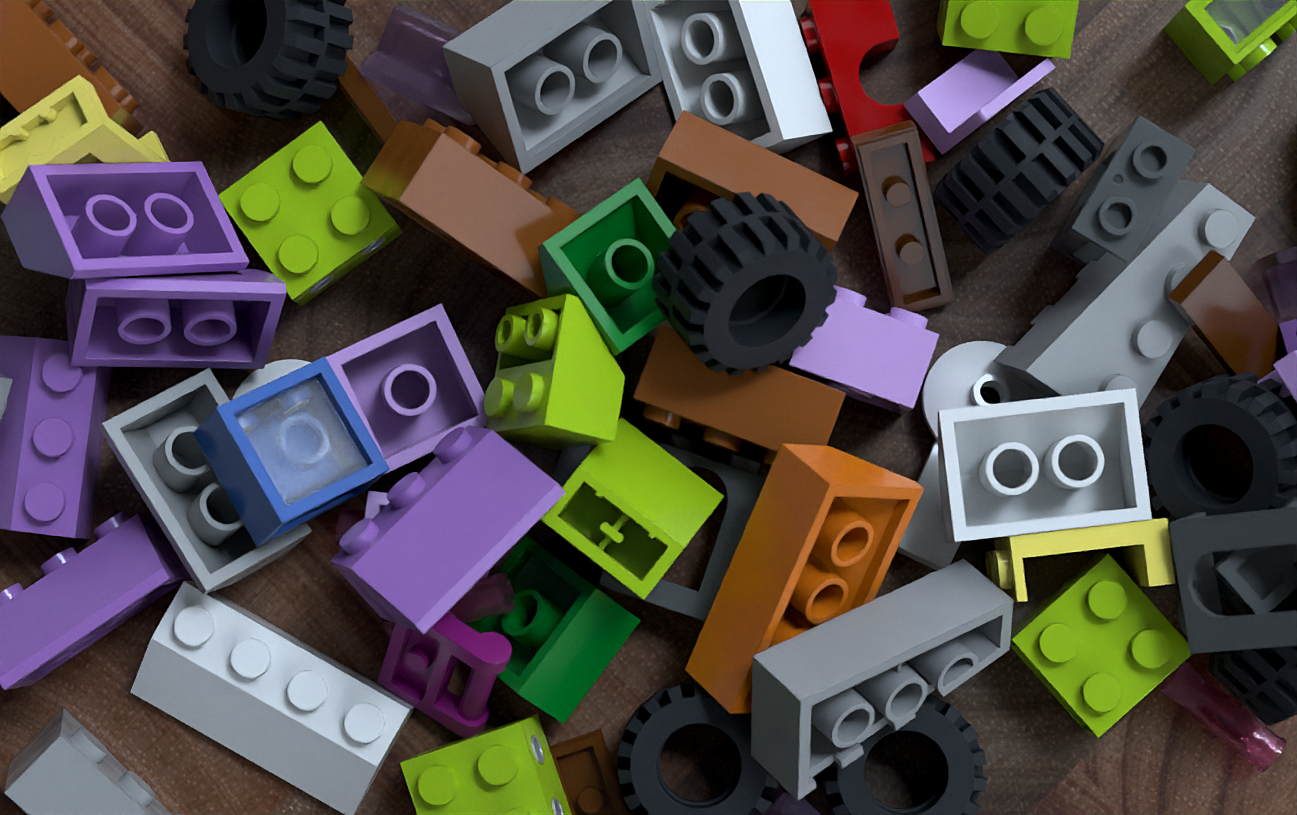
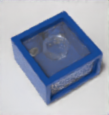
[192,356,390,547]

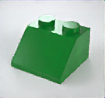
[538,177,676,357]
[461,534,641,724]

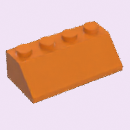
[685,443,924,714]

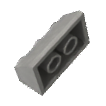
[442,0,662,175]
[98,368,312,595]

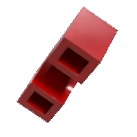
[798,0,937,189]

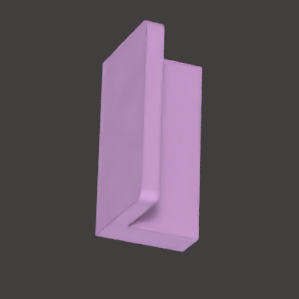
[903,49,1056,155]

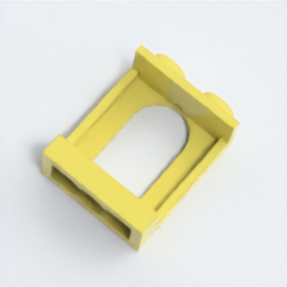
[0,75,170,205]
[985,518,1175,602]

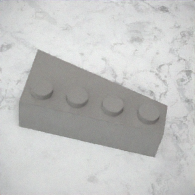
[993,179,1256,411]
[751,559,1014,801]
[4,707,180,815]

